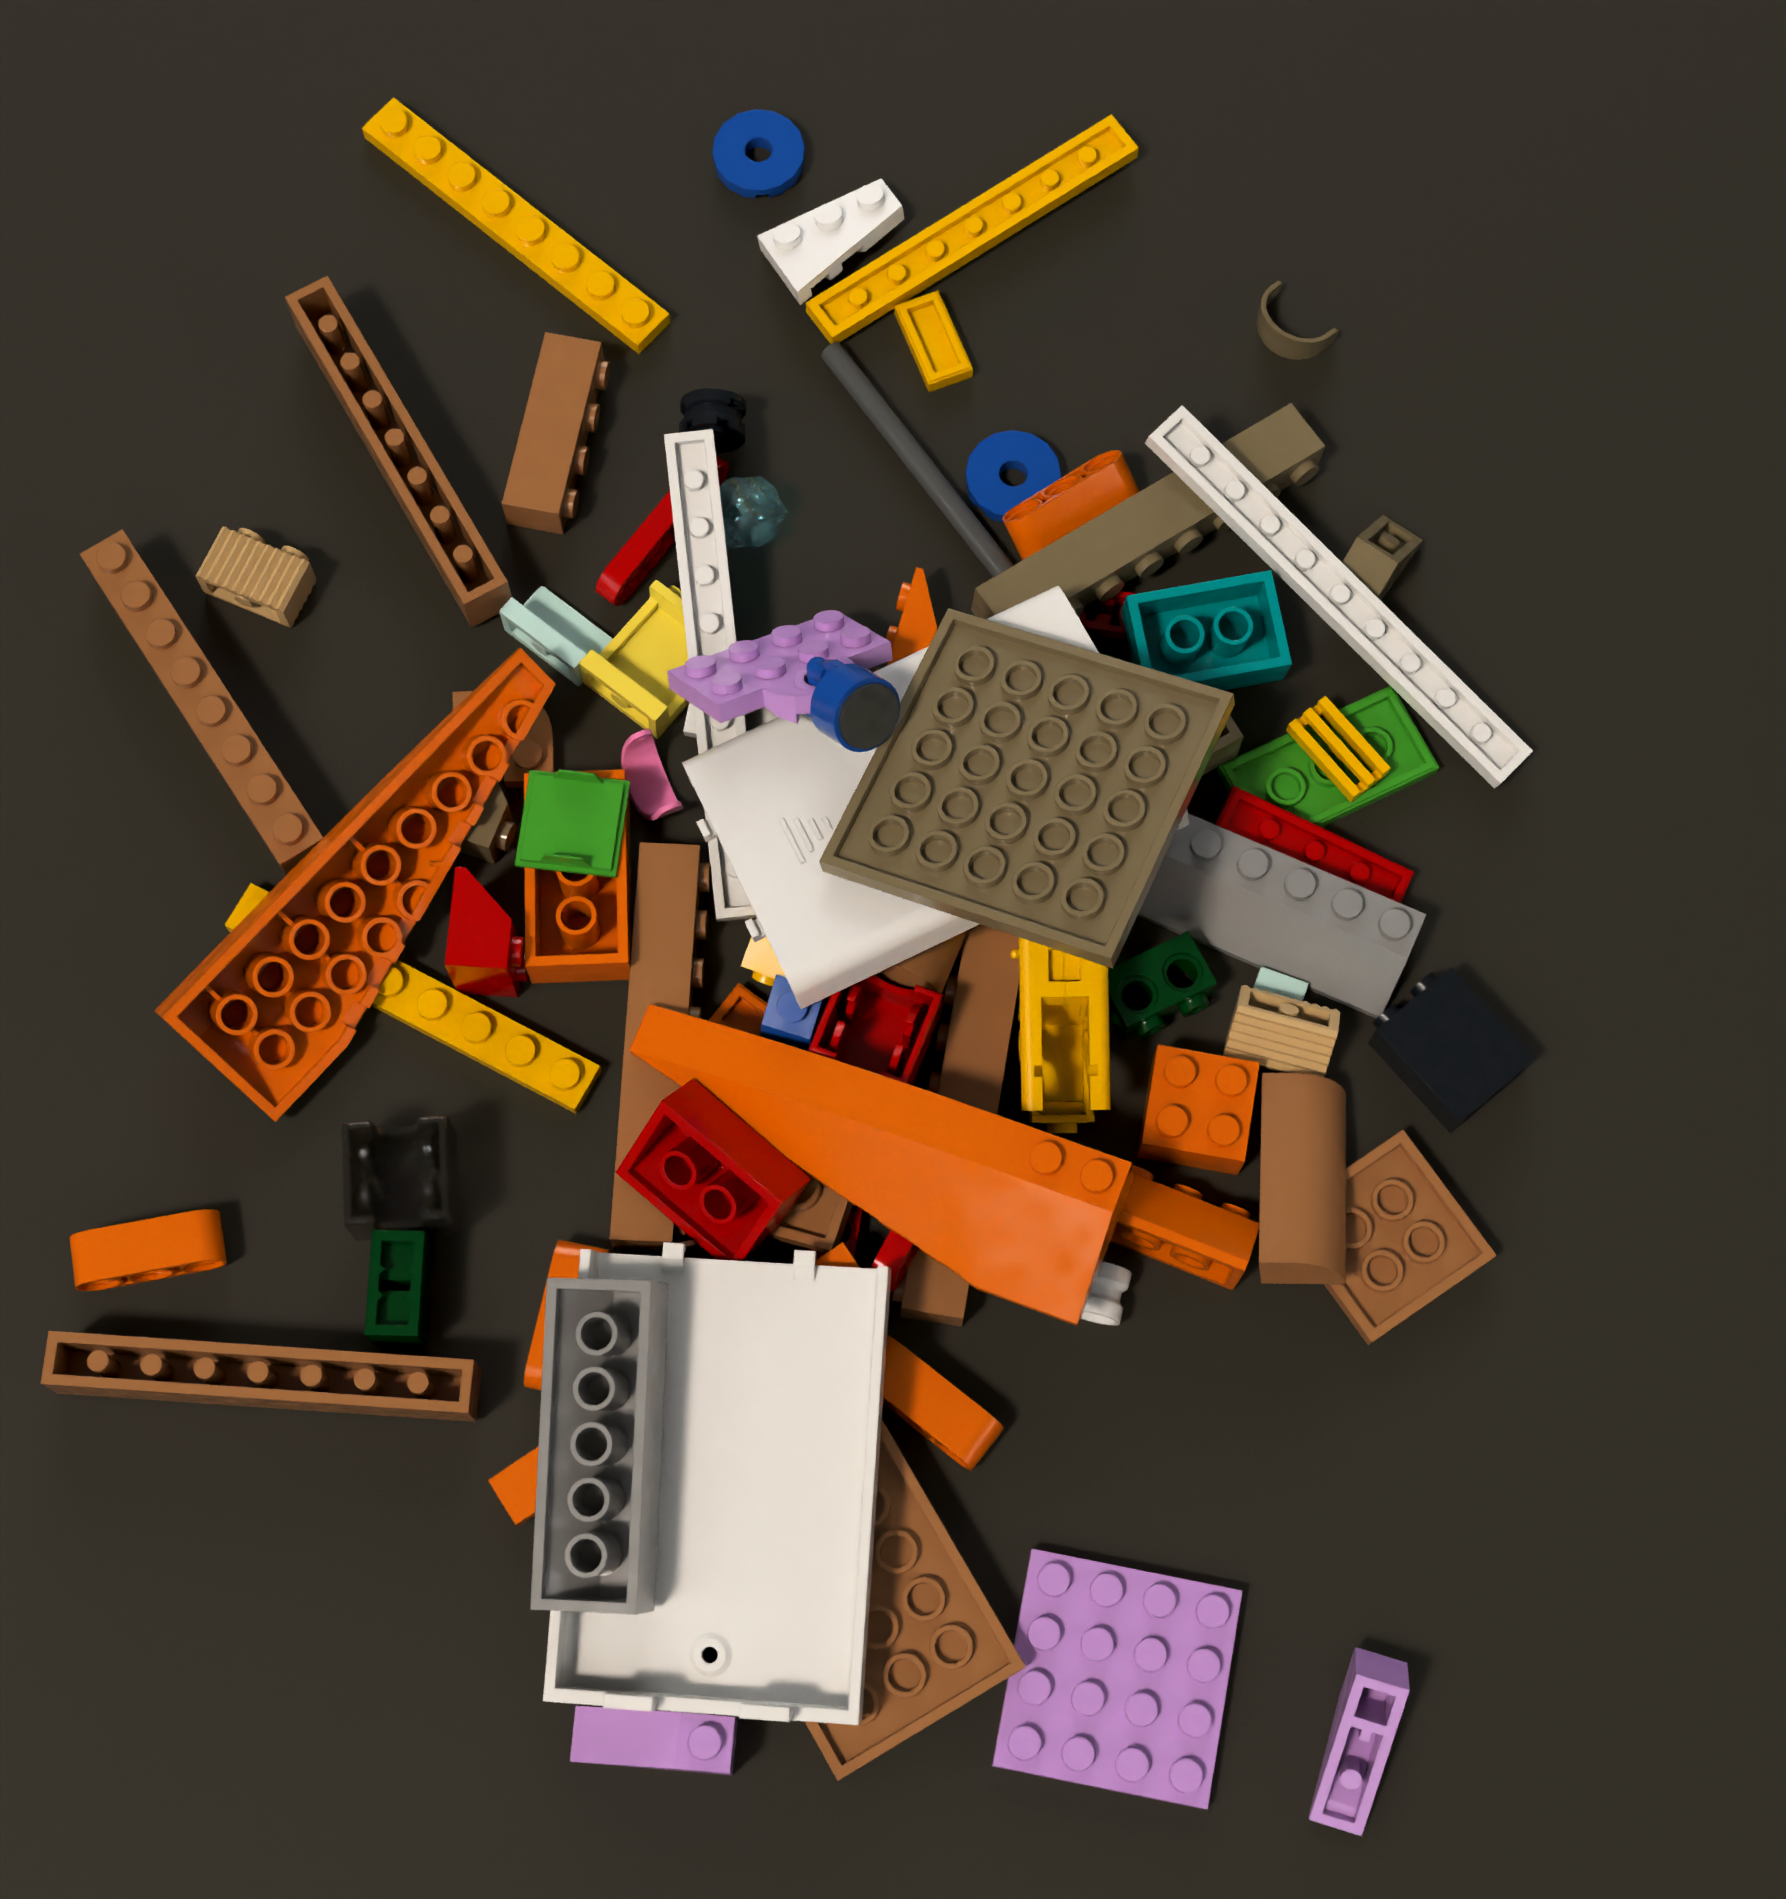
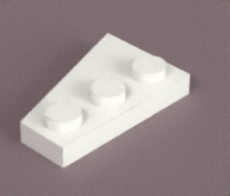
[757,178,904,305]

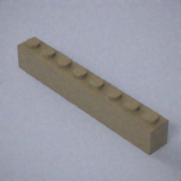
[971,403,1325,619]

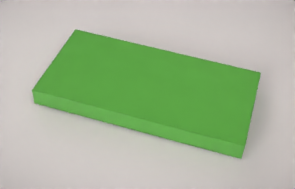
[1217,686,1439,827]

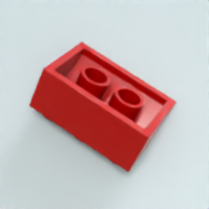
[615,1079,811,1261]

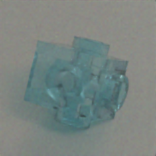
[720,476,789,549]

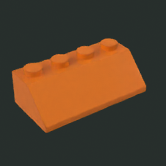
[1089,1147,1259,1291]

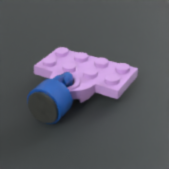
[667,610,900,752]

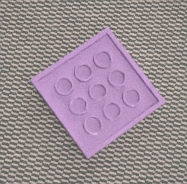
[992,1549,1242,1810]

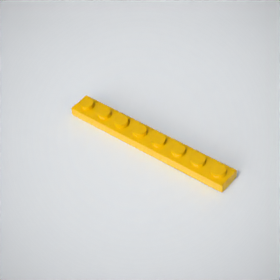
[362,97,671,354]
[806,114,1139,344]
[225,883,602,1114]

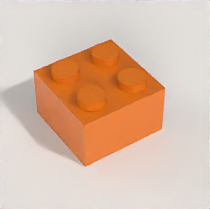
[1137,1044,1260,1175]

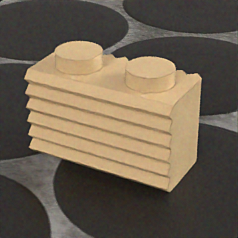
[195,527,317,628]
[1223,985,1341,1077]

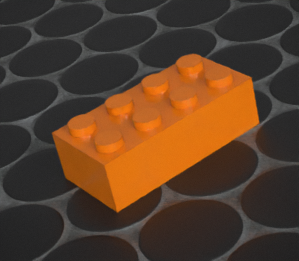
[524,769,632,984]

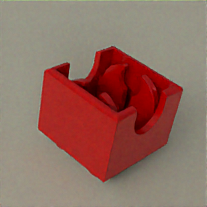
[808,975,943,1085]

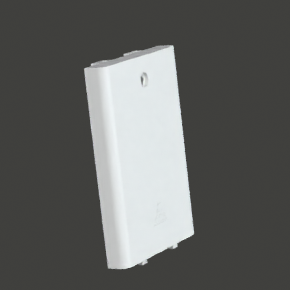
[682,585,1189,1009]
[543,1242,891,1725]

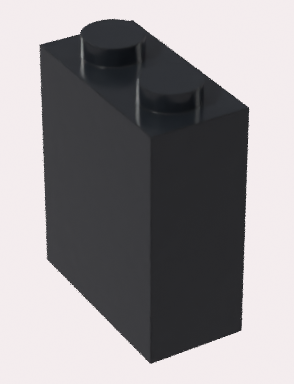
[1368,967,1535,1134]

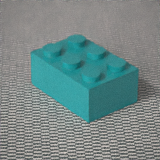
[1120,570,1292,690]

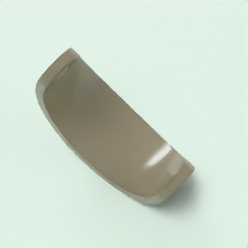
[1256,280,1339,360]

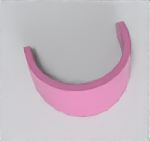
[621,729,683,821]

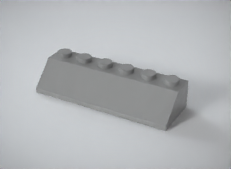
[1137,814,1426,1018]
[530,1278,669,1615]

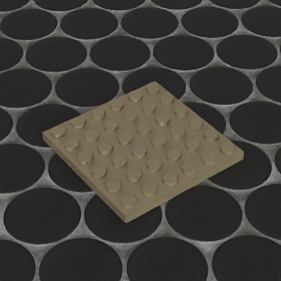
[819,608,1235,968]

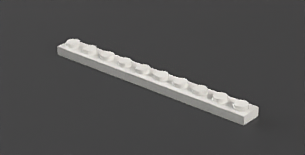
[1145,405,1533,789]
[664,429,757,922]

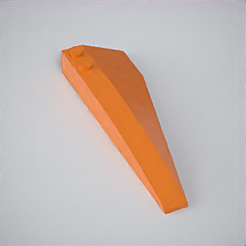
[154,648,556,1122]
[629,1004,1134,1326]

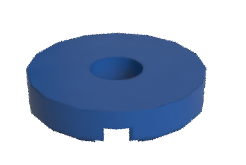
[712,109,805,198]
[965,430,1061,523]

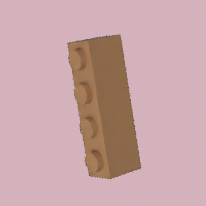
[502,332,611,534]

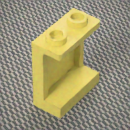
[579,580,689,739]

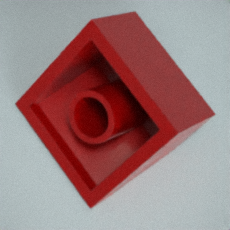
[445,867,529,998]

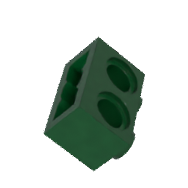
[1108,931,1217,1040]
[364,1230,434,1347]

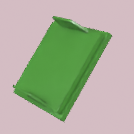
[515,769,630,878]

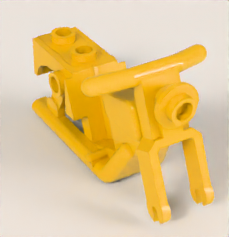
[1010,937,1111,1133]

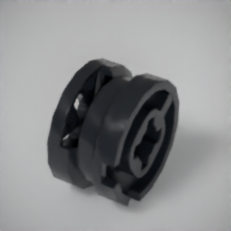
[679,388,747,453]

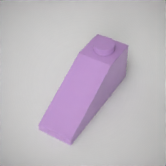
[1309,1647,1410,1836]
[570,1706,738,1776]

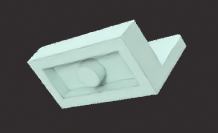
[499,586,613,687]

